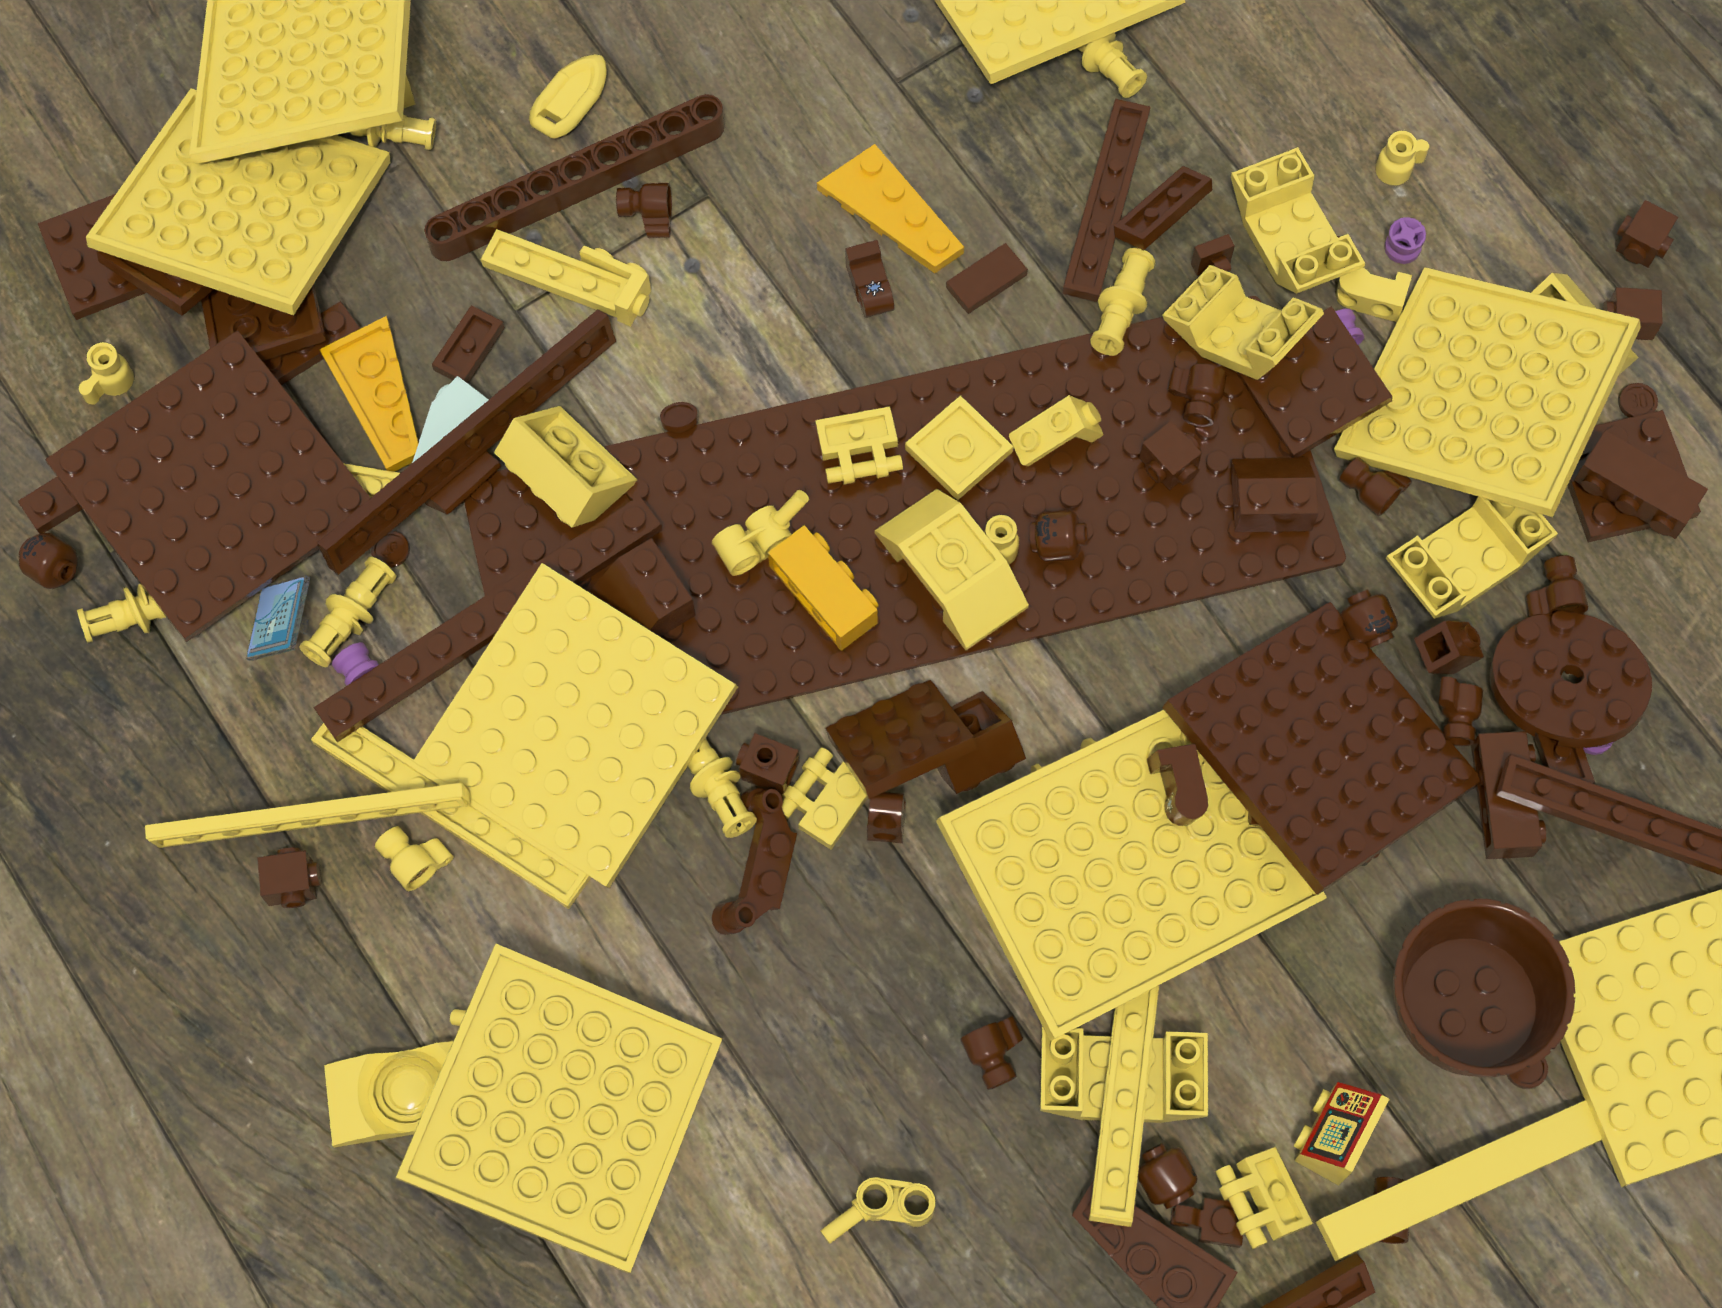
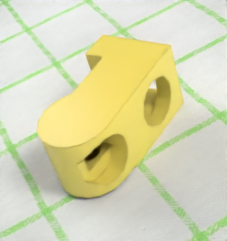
[1336,268,1412,322]

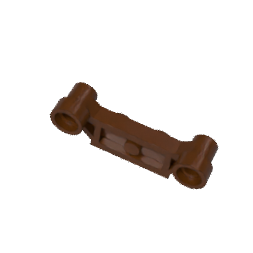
[712,788,797,935]

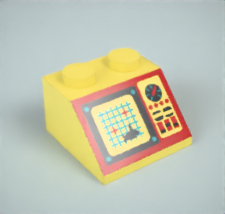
[1293,1082,1389,1186]

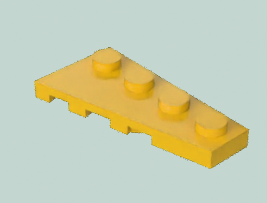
[817,144,964,273]
[319,316,419,472]

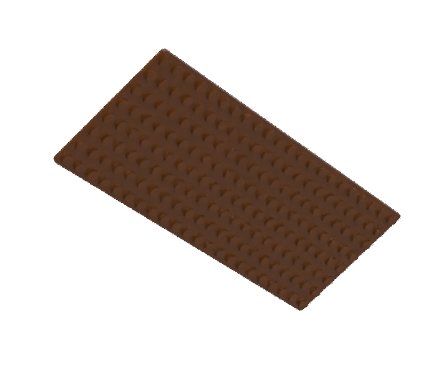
[464,296,1346,715]

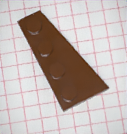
[1072,1180,1238,1308]

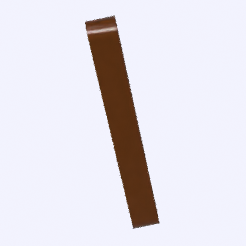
[424,94,725,262]

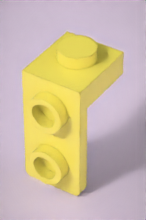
[580,246,651,327]
[1009,395,1104,467]

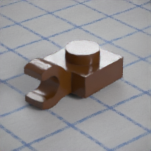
[1170,1198,1243,1248]

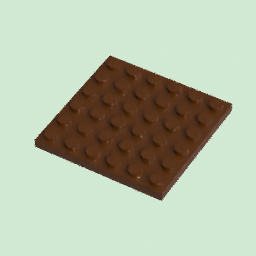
[45,330,370,642]
[1162,602,1480,895]

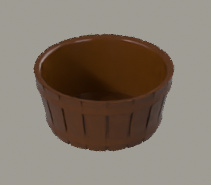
[1393,899,1576,1077]

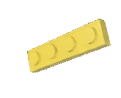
[481,229,628,317]

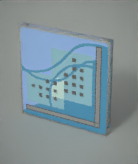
[246,575,310,661]

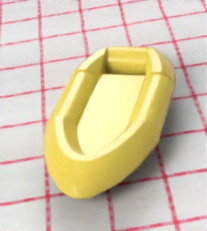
[529,54,607,139]

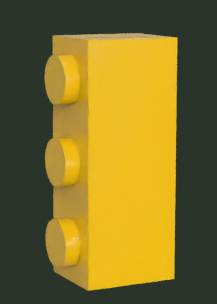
[768,525,879,651]

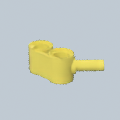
[712,490,809,576]
[820,1177,935,1244]

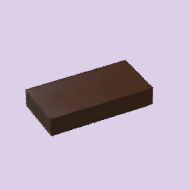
[946,243,1028,314]

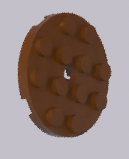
[1490,610,1652,748]

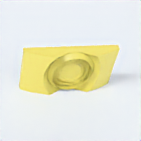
[324,1041,453,1148]

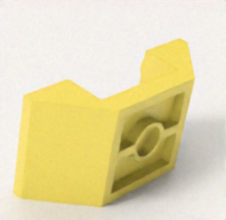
[1231,147,1365,294]
[1162,265,1324,380]
[875,489,1029,650]
[1386,496,1558,619]
[1040,1027,1208,1123]

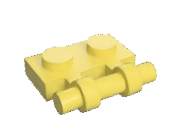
[815,406,903,485]
[781,747,868,850]
[1215,1147,1313,1250]

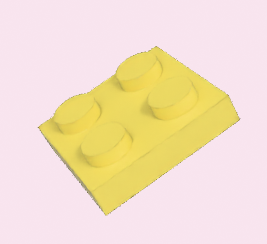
[905,396,1013,500]

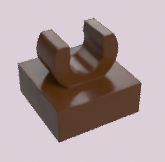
[1191,234,1235,276]

